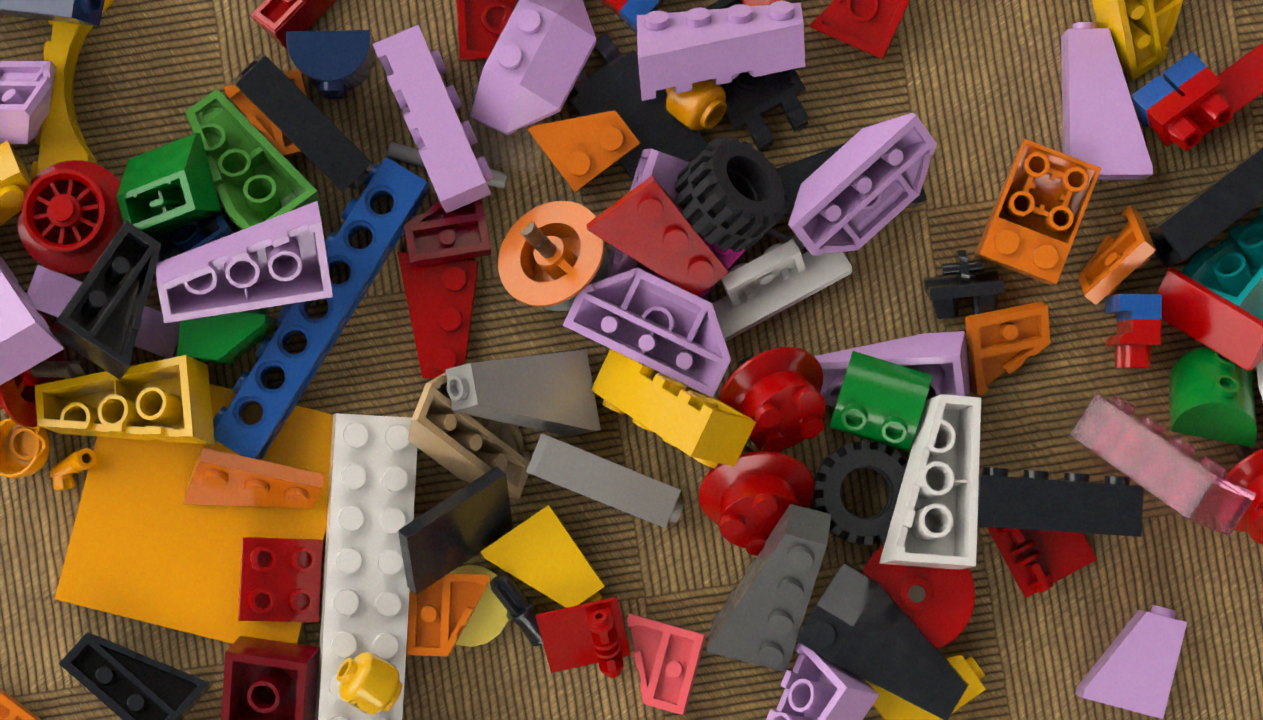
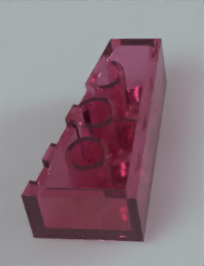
[1070,394,1257,537]

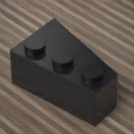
[50,221,161,380]
[59,632,213,720]

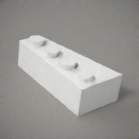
[879,394,981,570]

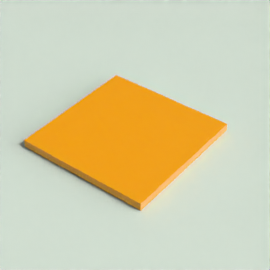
[55,364,333,644]

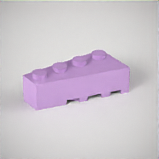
[156,201,333,323]
[766,642,879,720]

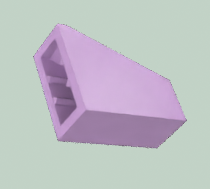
[1075,605,1187,719]

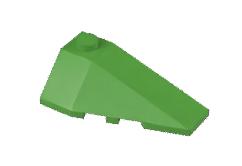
[185,89,324,230]

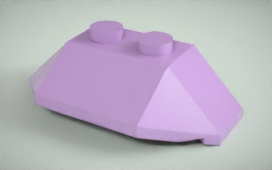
[470,0,597,136]
[0,61,56,144]
[788,113,937,256]
[563,267,731,398]

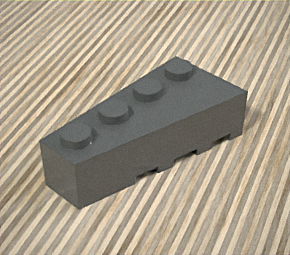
[706,504,831,672]

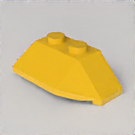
[1092,0,1183,81]

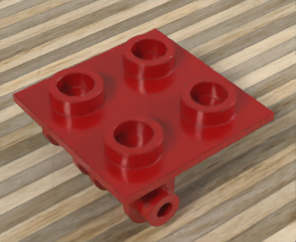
[986,526,1097,599]
[238,537,323,622]
[535,597,631,678]

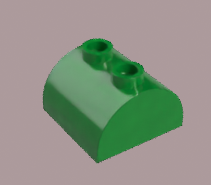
[1169,348,1257,447]
[829,351,932,452]

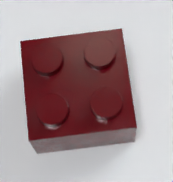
[221,636,320,720]

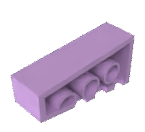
[637,1,805,101]
[372,25,493,213]
[0,255,64,385]

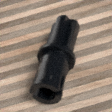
[490,572,543,646]

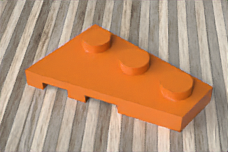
[183,447,324,509]

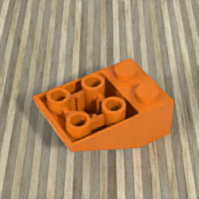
[974,139,1102,285]

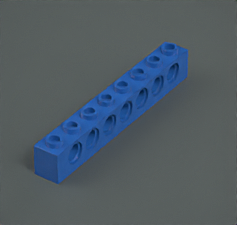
[213,157,430,460]

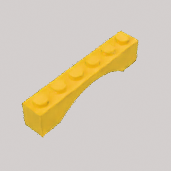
[31,0,114,180]

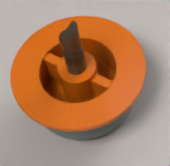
[498,201,608,311]

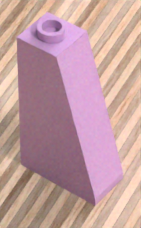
[1061,22,1153,180]
[27,265,180,358]

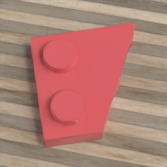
[627,614,706,715]

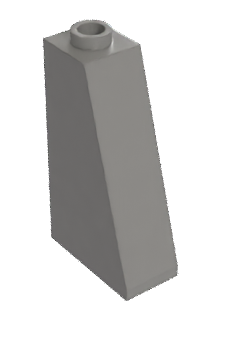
[445,349,601,437]
[526,433,685,528]

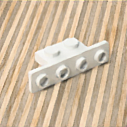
[713,239,853,342]

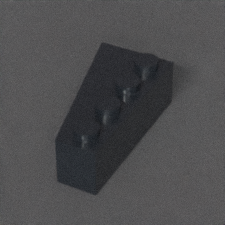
[977,467,1144,537]

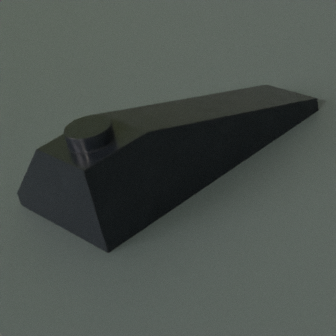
[796,562,969,720]

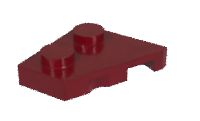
[403,199,491,268]

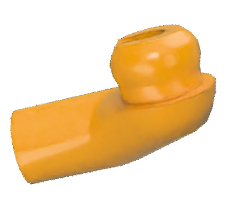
[49,448,97,491]

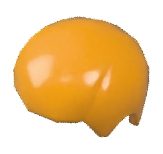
[0,417,50,479]

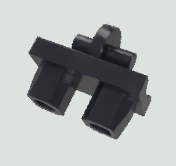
[924,250,1004,319]

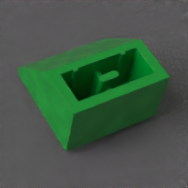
[116,133,222,237]
[177,308,277,365]

